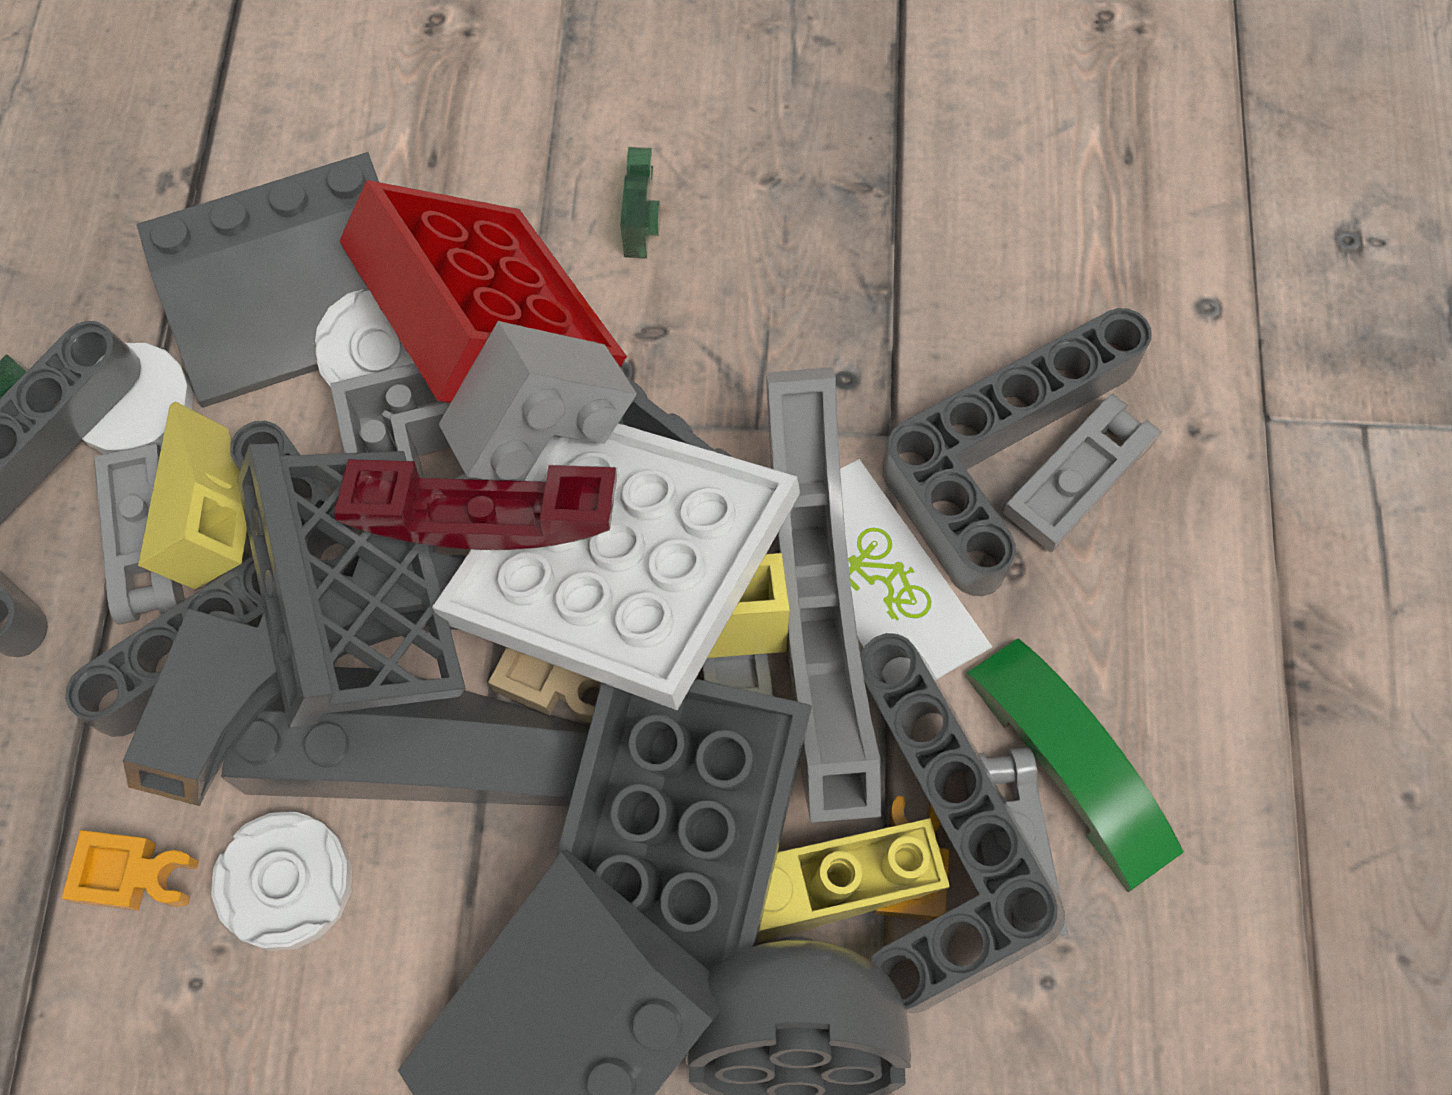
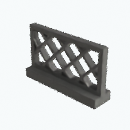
[237,443,466,728]

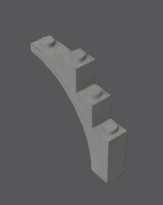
[766,367,881,823]

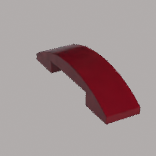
[334,459,617,550]

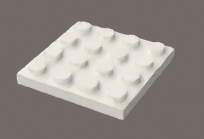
[432,423,800,710]

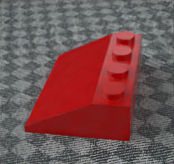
[339,180,627,404]

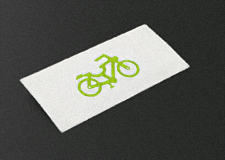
[840,459,992,684]

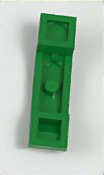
[965,638,1184,892]

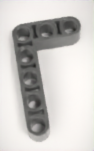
[883,308,1152,596]
[0,321,141,658]
[65,421,359,737]
[860,633,1065,1013]

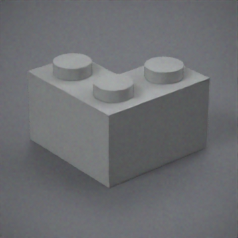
[439,321,637,481]
[330,363,451,478]

